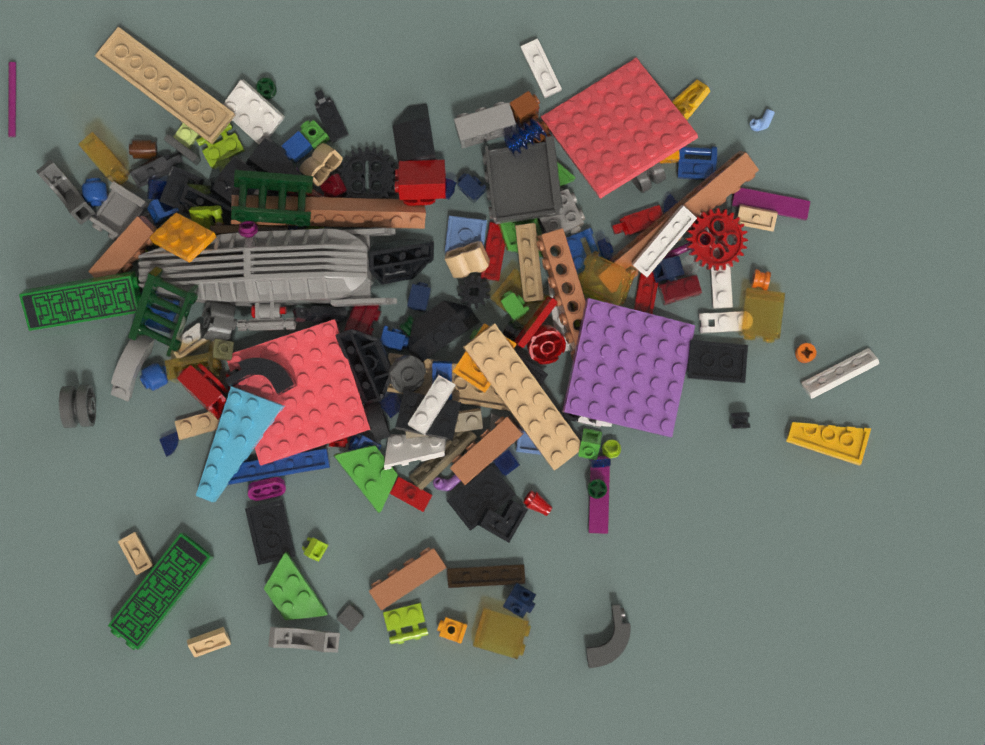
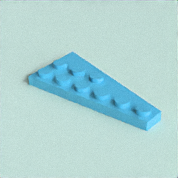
[196,386,285,502]

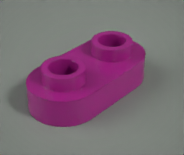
[247,477,286,501]

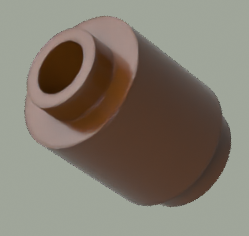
[129,140,157,159]

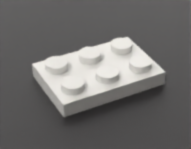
[223,79,285,144]

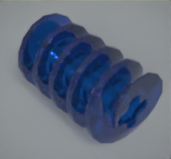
[504,118,547,158]

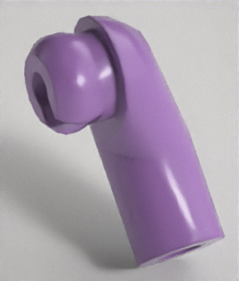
[433,474,461,491]

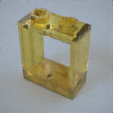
[78,132,130,185]

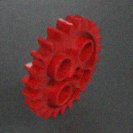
[685,208,748,271]

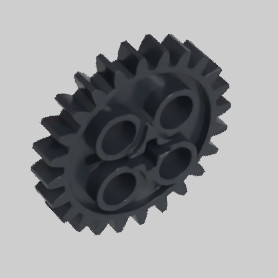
[337,146,397,199]

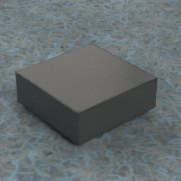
[337,604,364,632]

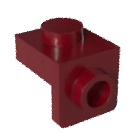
[320,174,347,198]

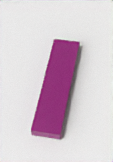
[732,188,811,221]
[589,456,610,534]

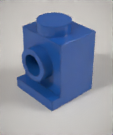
[380,326,410,352]

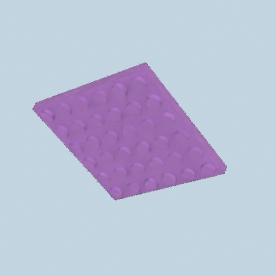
[562,298,695,437]

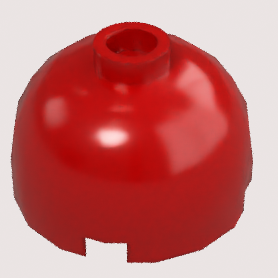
[526,325,566,364]

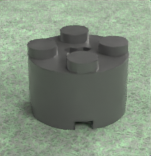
[200,301,237,341]

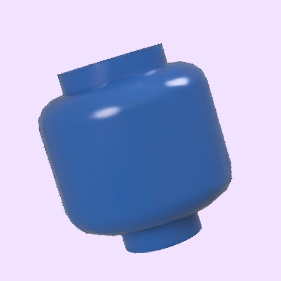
[82,178,108,207]
[139,363,170,391]

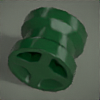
[256,78,277,100]
[398,315,415,337]
[587,479,607,499]

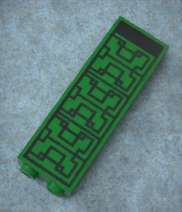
[19,271,141,331]
[108,533,214,650]

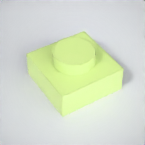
[173,123,200,150]

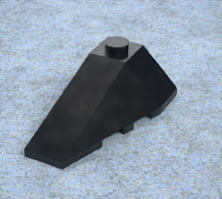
[246,136,320,197]

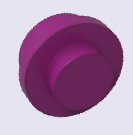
[238,221,258,238]

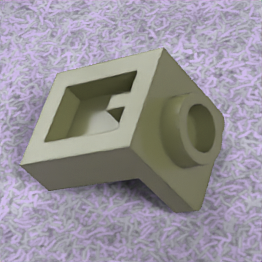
[208,339,234,361]

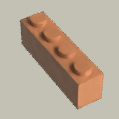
[88,216,157,278]
[450,416,524,485]
[369,547,447,610]

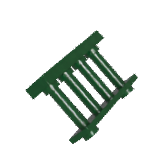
[231,170,313,226]
[128,266,198,357]

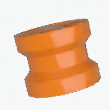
[751,269,771,291]
[795,343,817,363]

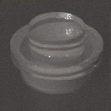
[681,256,699,275]

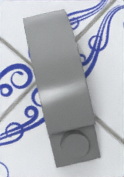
[111,335,154,401]
[268,627,340,653]

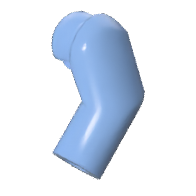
[749,109,775,132]

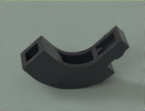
[225,358,297,395]

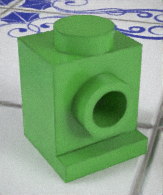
[300,120,330,150]
[501,290,530,322]

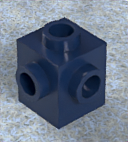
[503,583,536,619]

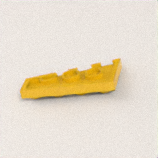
[672,80,710,120]
[786,422,871,466]

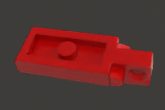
[612,205,663,236]

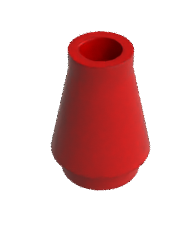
[523,490,552,516]

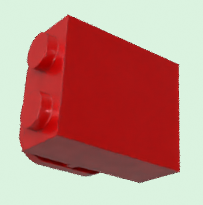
[395,160,446,206]
[177,363,228,420]

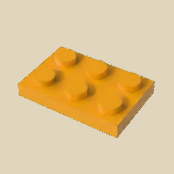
[149,212,217,263]
[453,323,517,393]

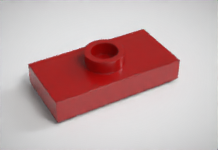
[390,477,433,512]

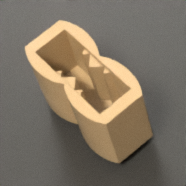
[299,143,343,186]
[445,241,490,278]

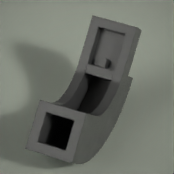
[36,159,96,225]
[586,604,631,668]

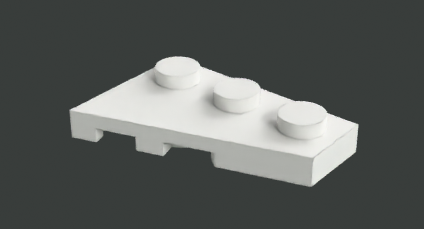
[384,434,446,470]

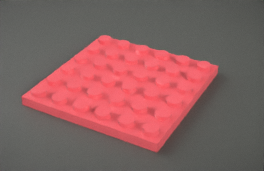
[541,58,698,199]
[227,319,371,466]

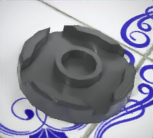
[388,355,426,393]

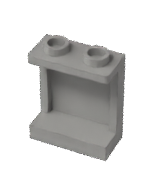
[89,181,149,241]

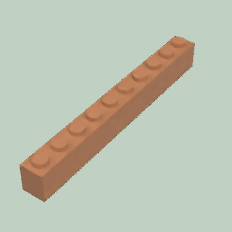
[594,151,759,293]
[231,195,426,229]

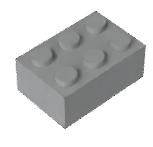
[454,102,516,149]

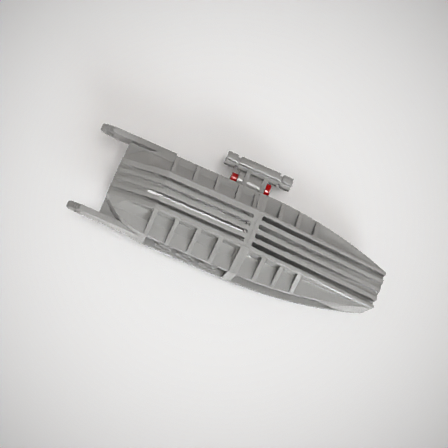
[138,228,397,331]

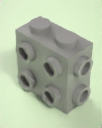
[538,188,585,234]

